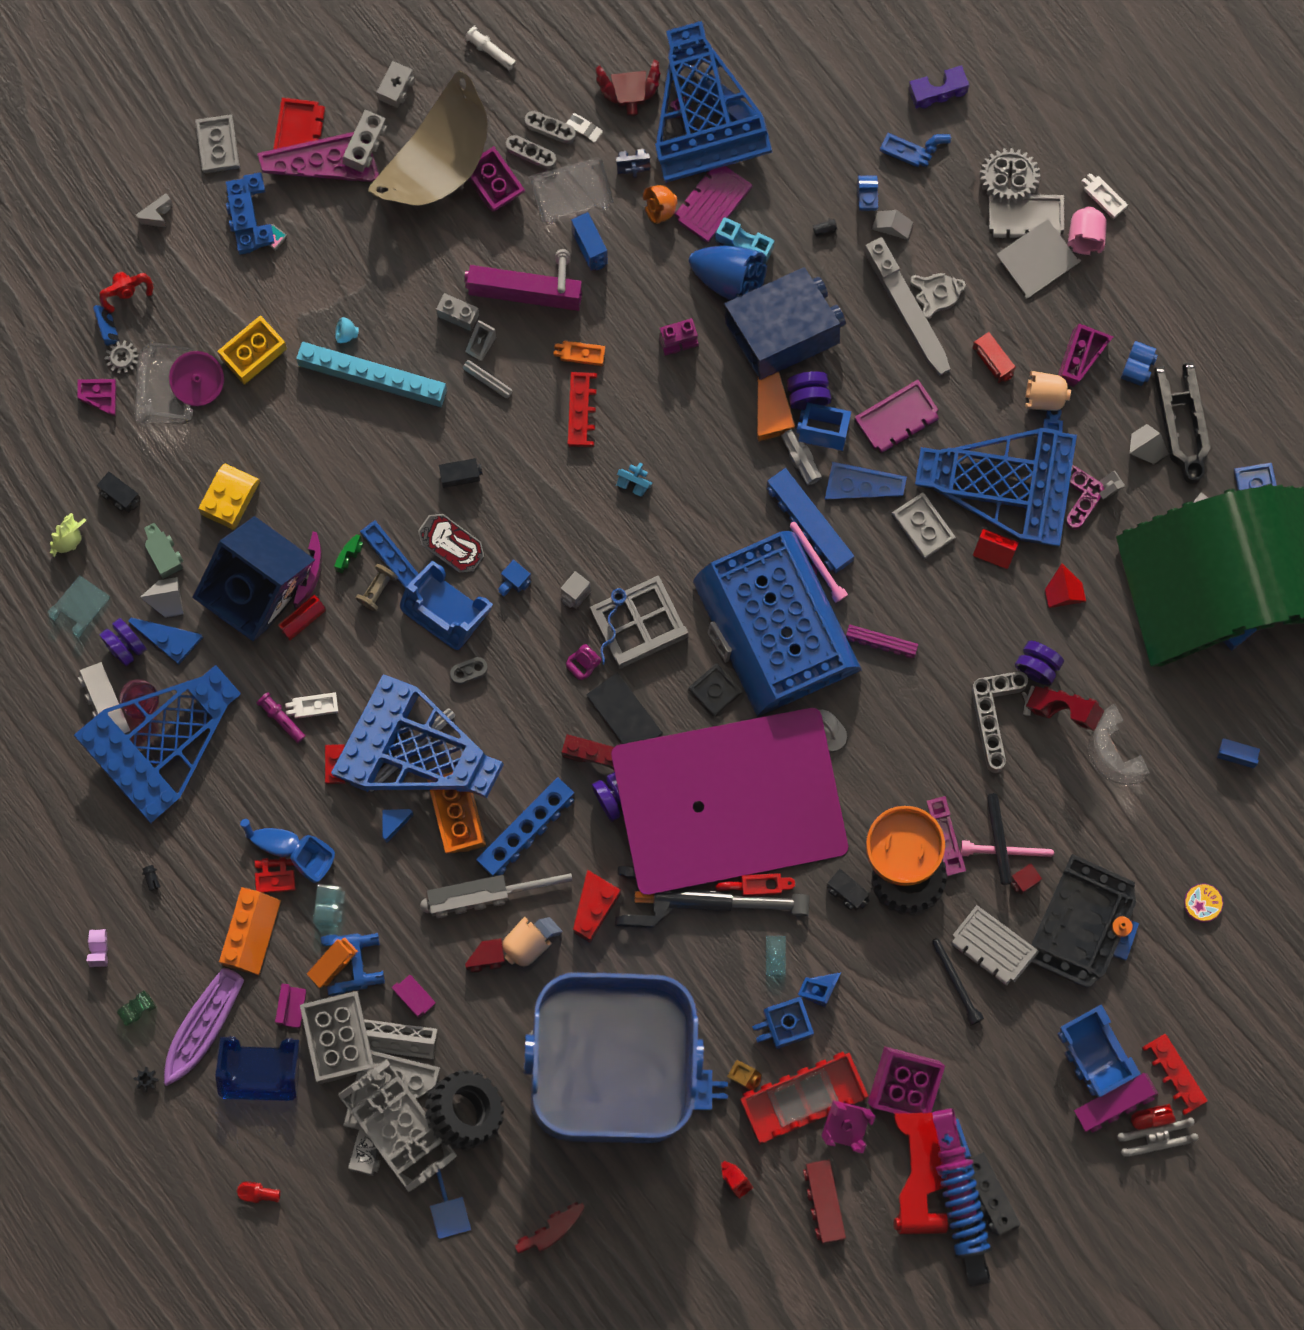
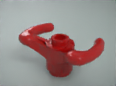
[99,272,153,313]

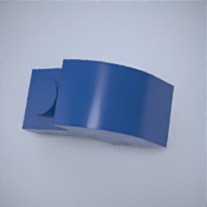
[857,175,878,211]

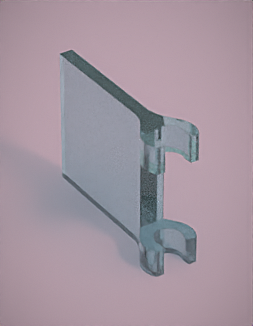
[47,575,110,638]

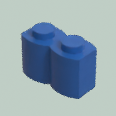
[1121,341,1158,386]

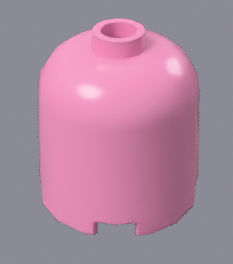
[1068,207,1106,255]

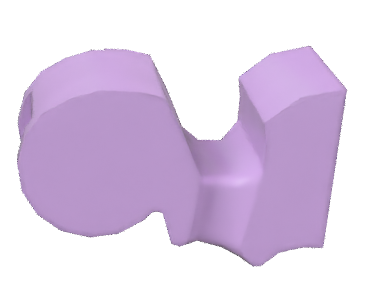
[87,929,108,967]

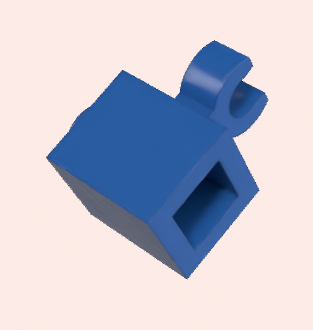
[498,559,531,597]

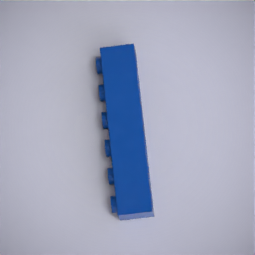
[766,468,854,574]

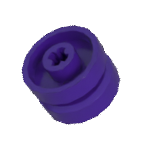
[787,371,831,410]
[99,618,147,667]
[1014,641,1064,686]
[592,772,622,822]

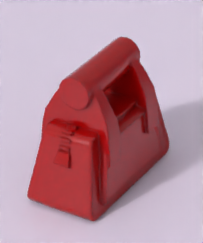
[721,1161,753,1199]

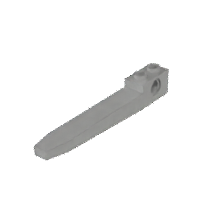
[864,237,950,375]

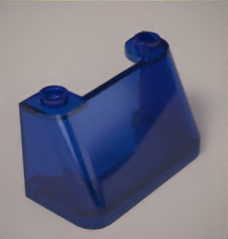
[215,1036,300,1101]

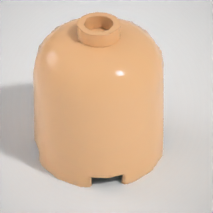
[1025,371,1071,411]
[502,917,552,966]

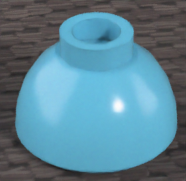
[335,317,359,343]

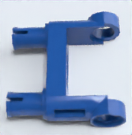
[321,933,385,996]

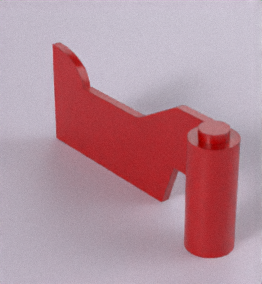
[894,1113,948,1234]

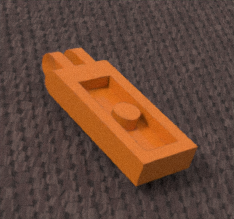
[553,341,606,366]

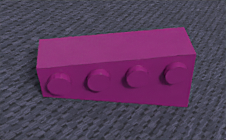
[1074,1073,1158,1133]

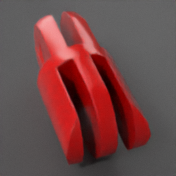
[1131,1104,1176,1130]

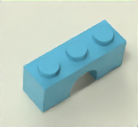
[716,217,775,264]

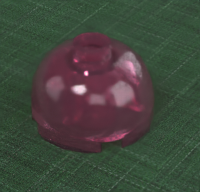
[119,679,159,719]

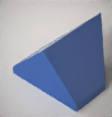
[798,973,841,1007]

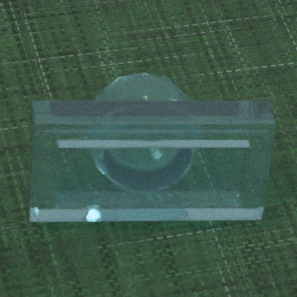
[766,936,786,976]

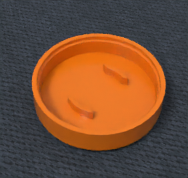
[866,806,945,886]

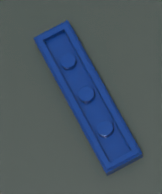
[360,520,418,588]

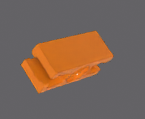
[307,938,358,988]

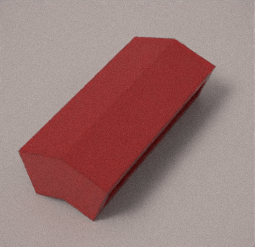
[278,595,326,641]

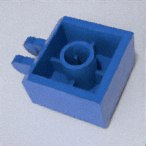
[752,997,814,1049]

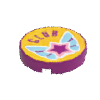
[1184,883,1223,923]

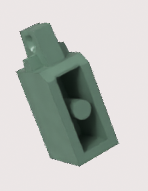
[144,523,183,579]

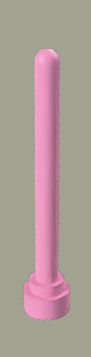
[790,522,848,603]
[960,841,1054,857]

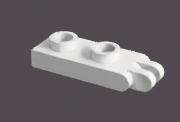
[1081,174,1127,219]
[285,692,339,718]

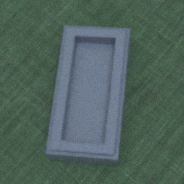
[535,917,562,938]

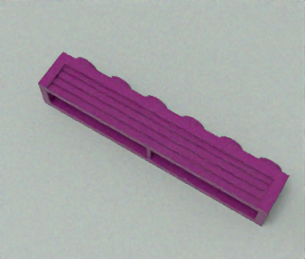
[846,624,918,658]

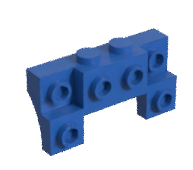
[226,172,275,255]

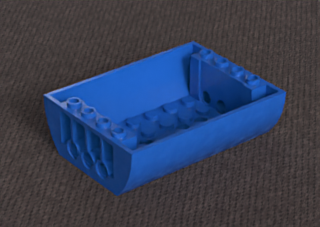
[693,531,862,717]

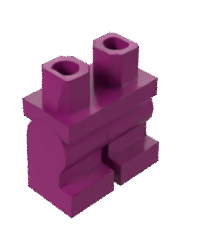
[659,318,699,356]

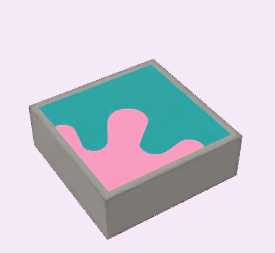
[268,224,287,251]

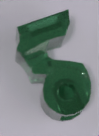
[116,990,157,1026]

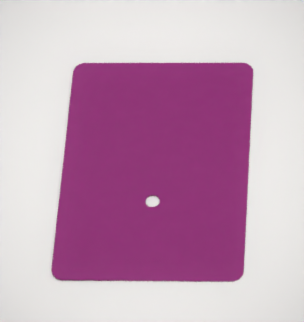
[611,708,848,894]

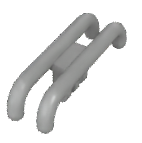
[1117,1118,1198,1157]

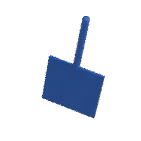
[430,1169,471,1239]

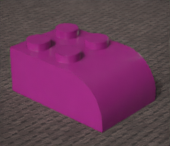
[468,146,525,212]

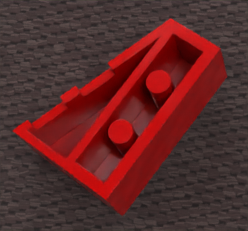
[573,870,621,943]

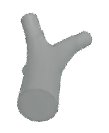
[1022,686,1035,716]

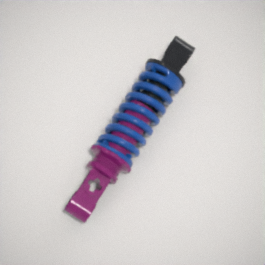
[933,1108,992,1287]

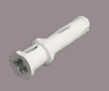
[465,27,516,71]

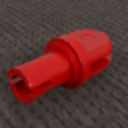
[237,1181,281,1203]

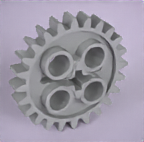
[980,148,1040,204]

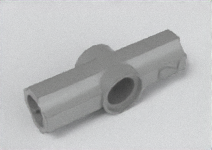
[781,428,822,485]

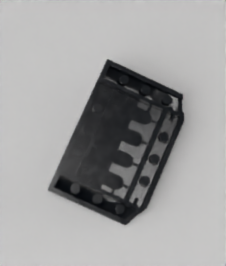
[1030,854,1136,988]

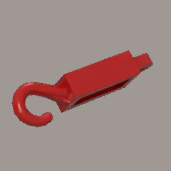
[715,873,795,897]

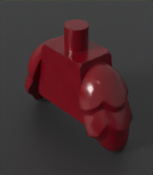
[595,59,661,116]

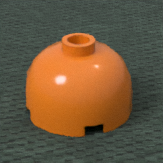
[643,185,677,223]

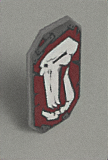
[418,514,484,573]

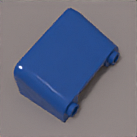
[400,561,493,650]

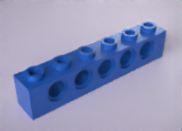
[476,777,575,877]

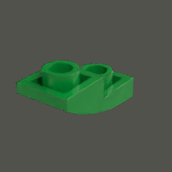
[334,534,363,573]

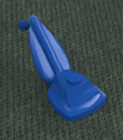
[240,819,335,883]

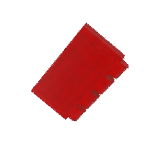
[273,98,325,150]

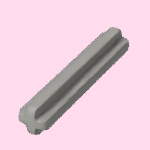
[463,360,512,398]

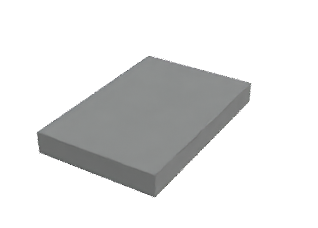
[195,114,240,174]
[892,492,956,559]

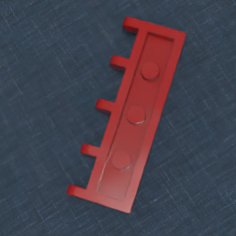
[568,372,597,447]
[1142,1033,1208,1115]

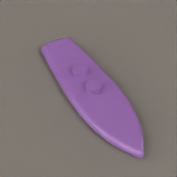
[164,968,244,1086]

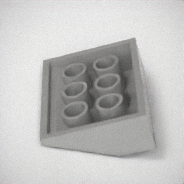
[300,991,374,1084]

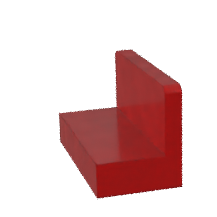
[973,529,1019,569]

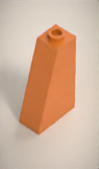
[757,372,795,442]

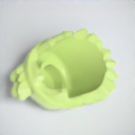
[50,513,86,557]

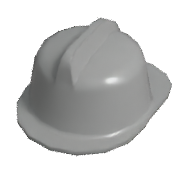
[819,709,847,751]

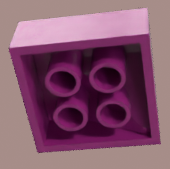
[868,1046,945,1113]

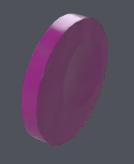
[169,351,224,406]

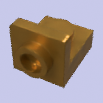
[727,1060,762,1091]

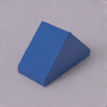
[382,809,414,843]

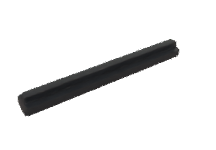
[987,793,1012,885]

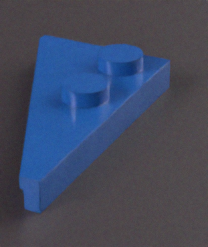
[128,617,203,665]

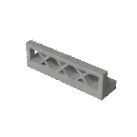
[364,1019,437,1059]

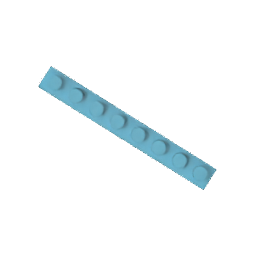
[296,342,447,407]

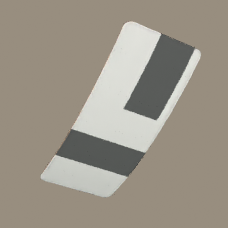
[566,113,602,142]

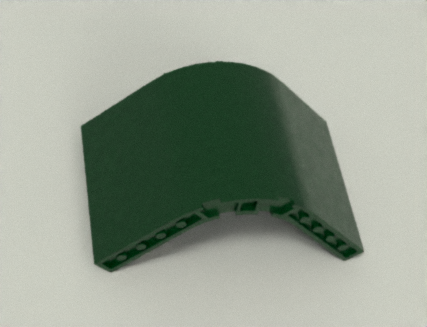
[1116,484,1304,667]

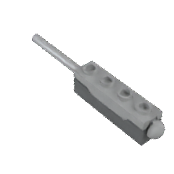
[420,874,573,918]

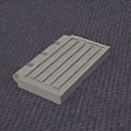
[989,194,1064,238]
[951,905,1038,985]

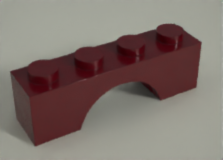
[1026,686,1104,731]
[561,734,614,770]

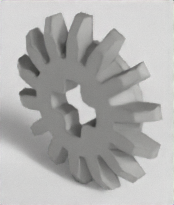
[105,341,139,373]

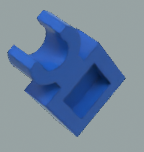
[1043,409,1063,433]

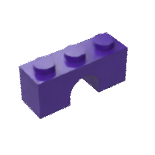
[908,65,969,108]

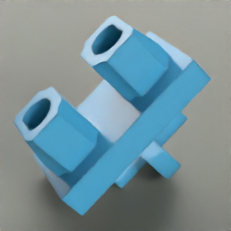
[617,463,653,497]

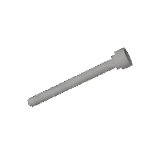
[555,249,570,293]

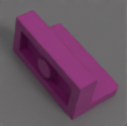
[391,975,435,1019]
[275,984,306,1028]

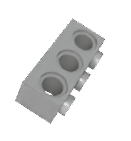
[342,110,387,172]

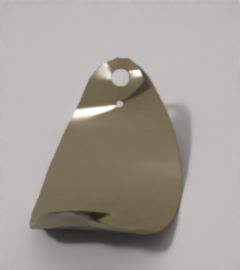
[368,70,488,205]

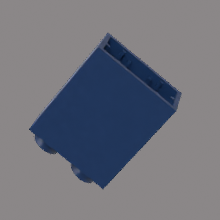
[724,267,846,380]

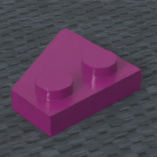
[77,379,116,416]

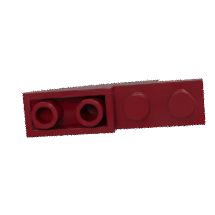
[514,1202,585,1254]

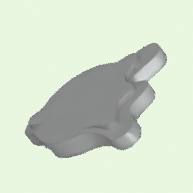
[910,273,965,319]

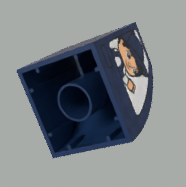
[192,516,315,641]

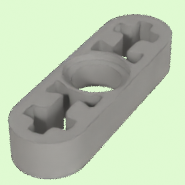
[525,111,576,144]
[506,135,556,170]

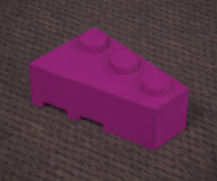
[1058,324,1113,387]

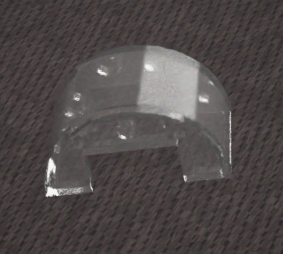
[1088,704,1150,786]

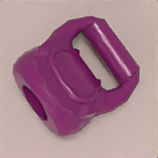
[566,644,601,680]

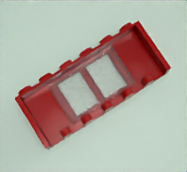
[740,1052,868,1145]

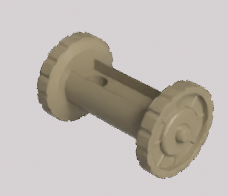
[355,564,398,612]

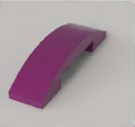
[294,531,322,608]
[926,796,966,876]

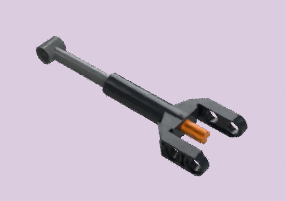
[615,866,810,928]

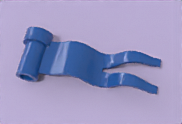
[601,588,626,665]

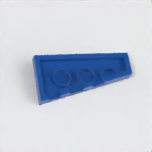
[825,462,907,500]

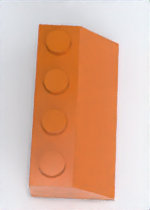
[427,772,486,853]
[219,887,281,975]

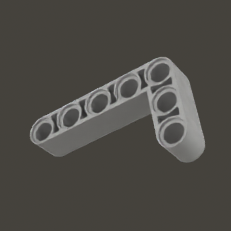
[972,672,1028,773]

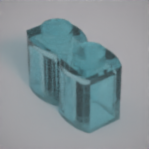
[313,884,345,927]

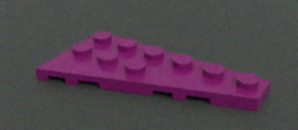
[257,132,379,182]

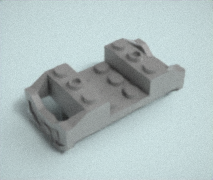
[338,1059,457,1192]

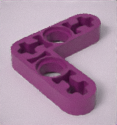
[1066,464,1104,530]

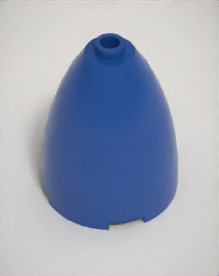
[689,246,767,301]

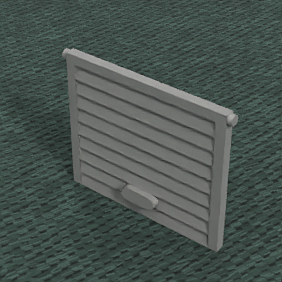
[996,219,1081,299]

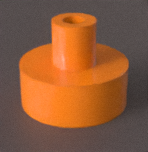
[1112,916,1132,937]

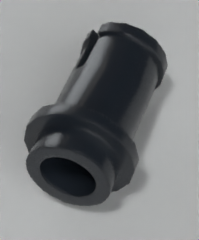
[813,218,837,237]
[142,865,161,891]

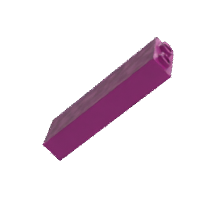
[464,265,582,311]

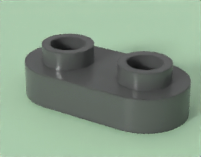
[450,657,488,684]

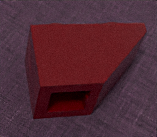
[465,938,505,972]

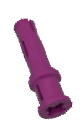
[256,692,306,743]

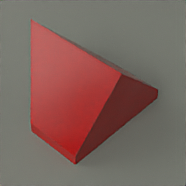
[1045,563,1086,608]

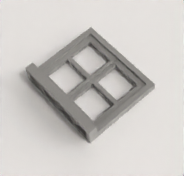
[590,575,688,669]

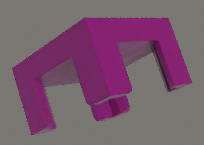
[821,1100,875,1154]

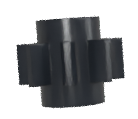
[133,1067,159,1092]

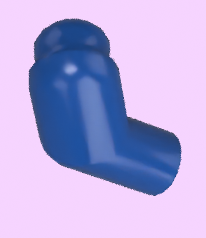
[925,134,951,153]

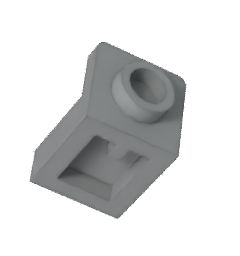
[1099,471,1125,499]

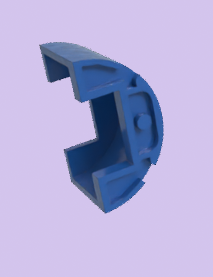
[1057,1004,1140,1097]

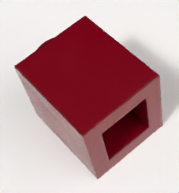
[1010,863,1042,895]

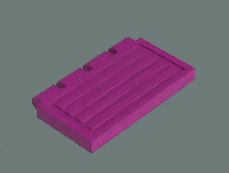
[674,166,752,243]
[854,380,939,453]

